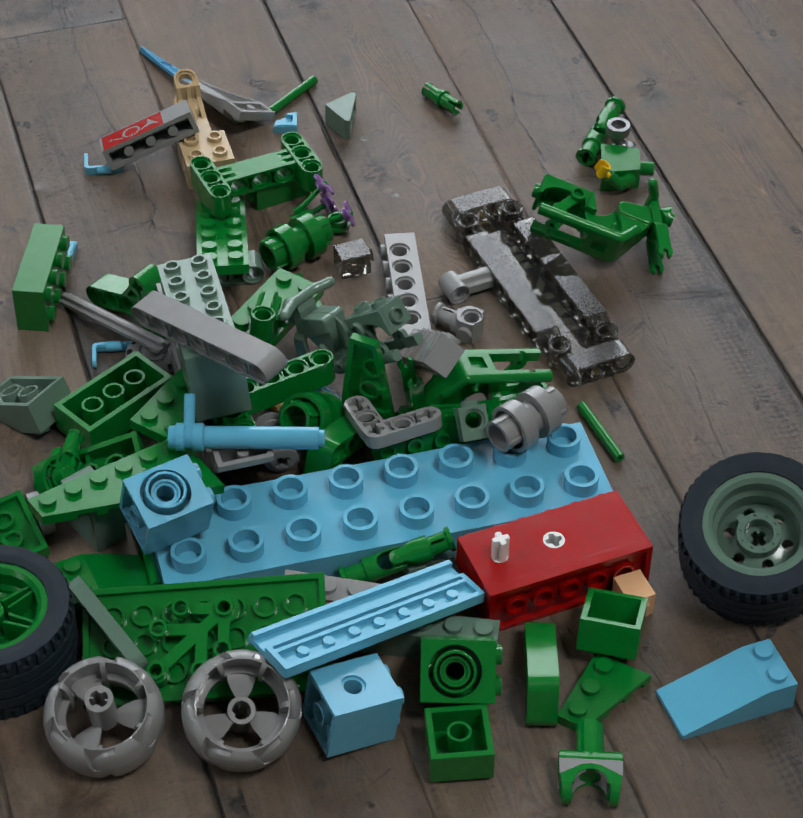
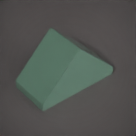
[325,92,356,140]

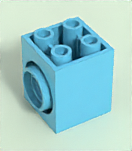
[119,454,216,555]
[302,653,405,758]

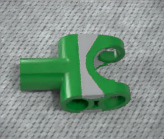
[558,718,623,807]

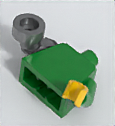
[594,117,654,191]

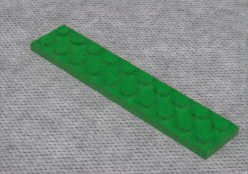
[130,268,324,442]

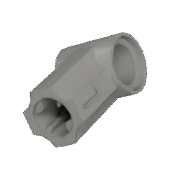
[438,266,493,304]

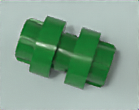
[259,213,334,271]
[279,390,345,430]

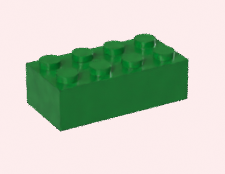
[12,223,72,332]
[53,351,172,448]

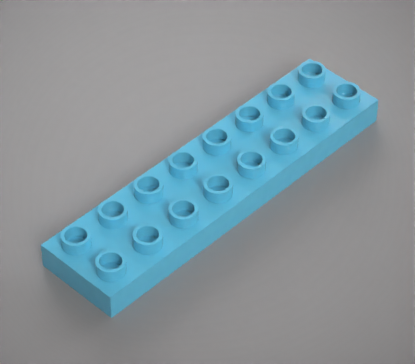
[154,422,613,584]

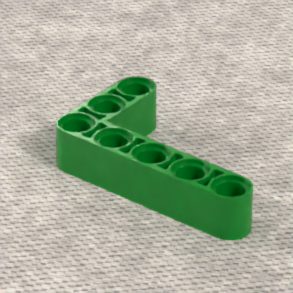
[212,349,336,426]

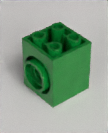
[420,635,502,704]

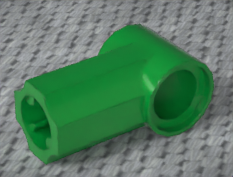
[250,289,282,342]

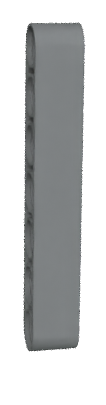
[131,290,287,385]

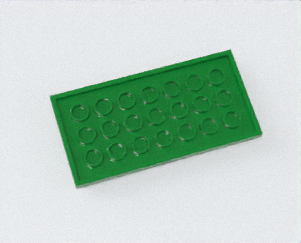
[83,572,330,711]

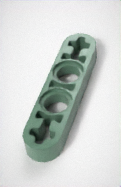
[69,576,149,669]

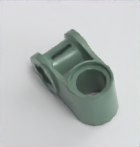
[218,250,265,287]

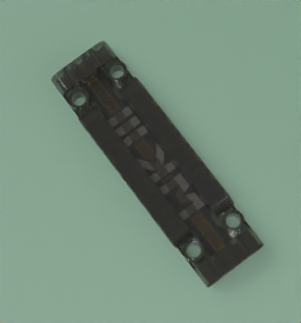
[442,186,635,387]

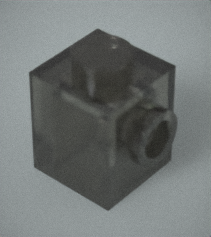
[333,238,374,280]

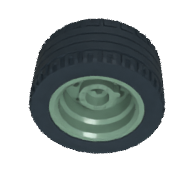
[678,452,803,626]

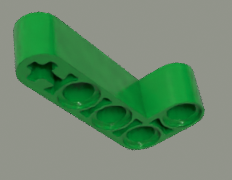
[304,410,385,474]
[524,622,560,726]

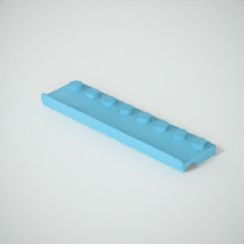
[248,560,485,679]

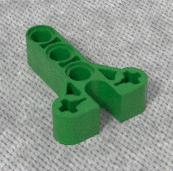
[86,264,164,338]

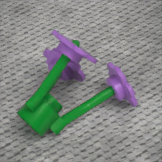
[290,174,356,227]

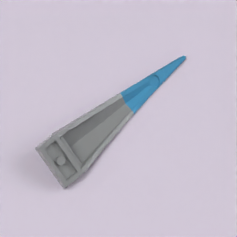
[139,46,275,124]

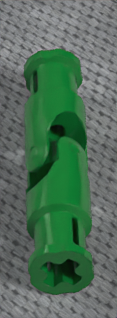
[576,96,626,167]
[338,526,457,582]

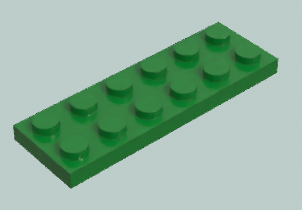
[196,197,250,275]

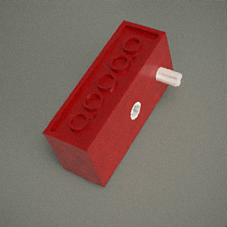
[456,490,653,632]

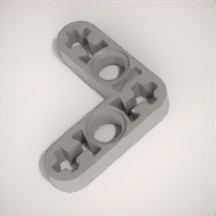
[344,396,442,449]

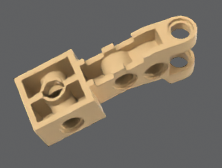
[174,69,235,189]

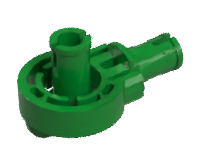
[33,429,85,494]

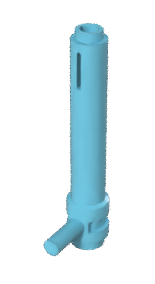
[168,394,325,451]

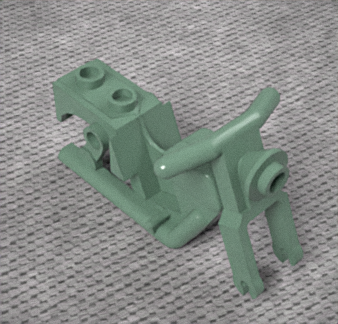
[279,277,423,374]

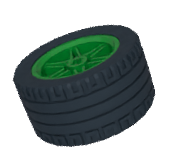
[0,545,80,720]

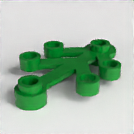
[145,594,240,687]

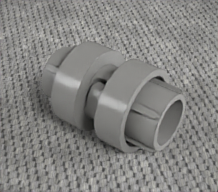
[486,386,567,453]

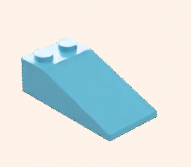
[656,639,798,740]

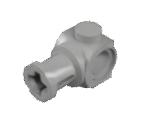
[431,302,486,345]

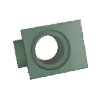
[454,399,489,442]

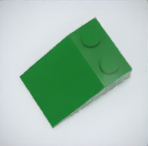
[54,554,150,627]

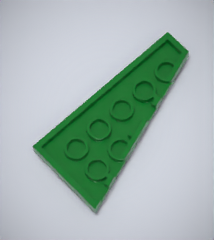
[27,439,224,525]

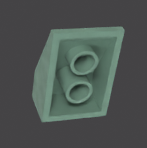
[0,376,71,435]

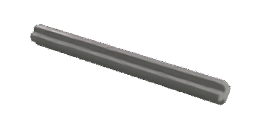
[60,292,170,354]

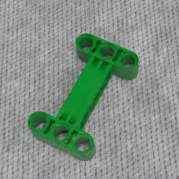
[190,132,323,217]

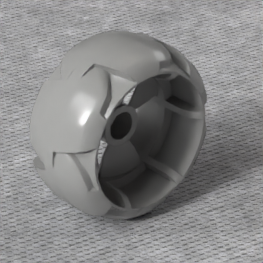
[181,649,302,772]
[43,656,166,778]

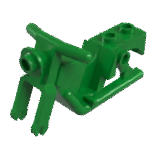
[529,174,675,276]
[394,348,553,417]

